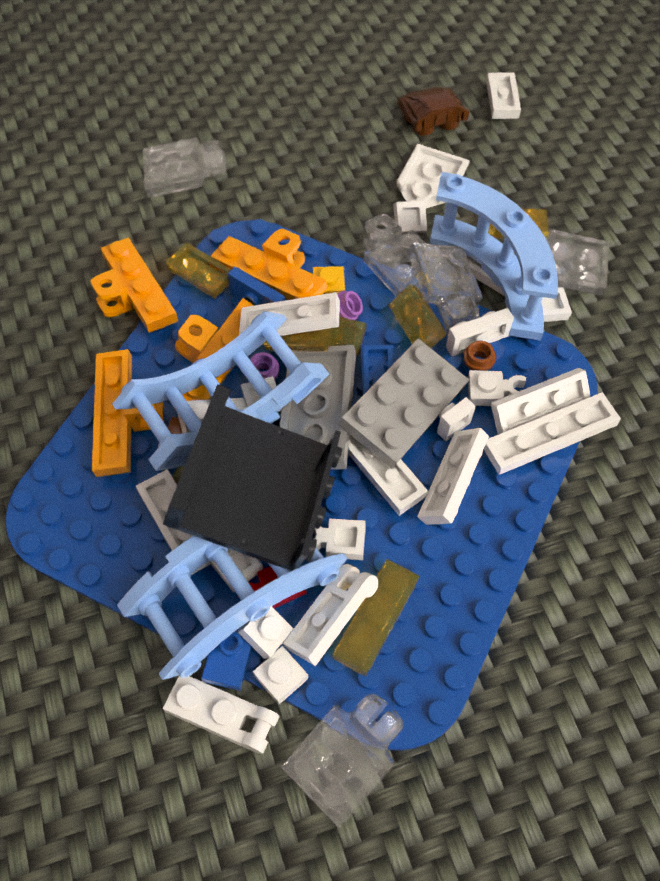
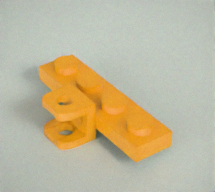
[210,229,328,300]
[91,237,178,333]
[175,298,254,401]
[92,349,164,477]

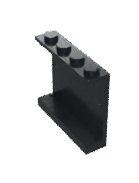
[162,384,342,571]

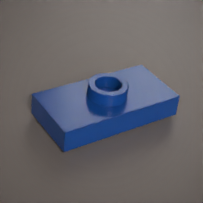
[228,267,285,306]
[360,345,395,396]
[201,605,253,691]

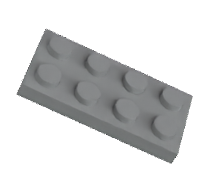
[338,338,469,469]
[280,345,356,469]

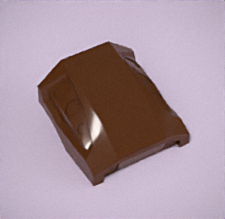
[398,87,469,135]

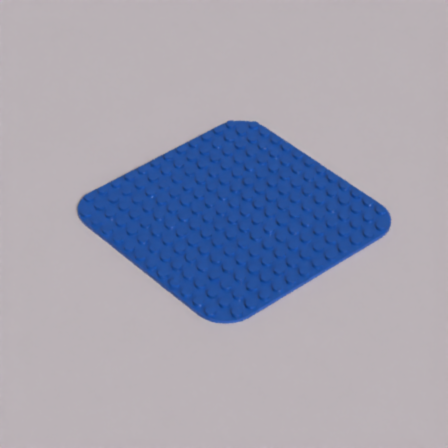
[6,219,598,751]

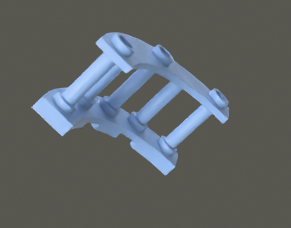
[429,172,558,341]
[112,311,329,471]
[117,536,348,680]

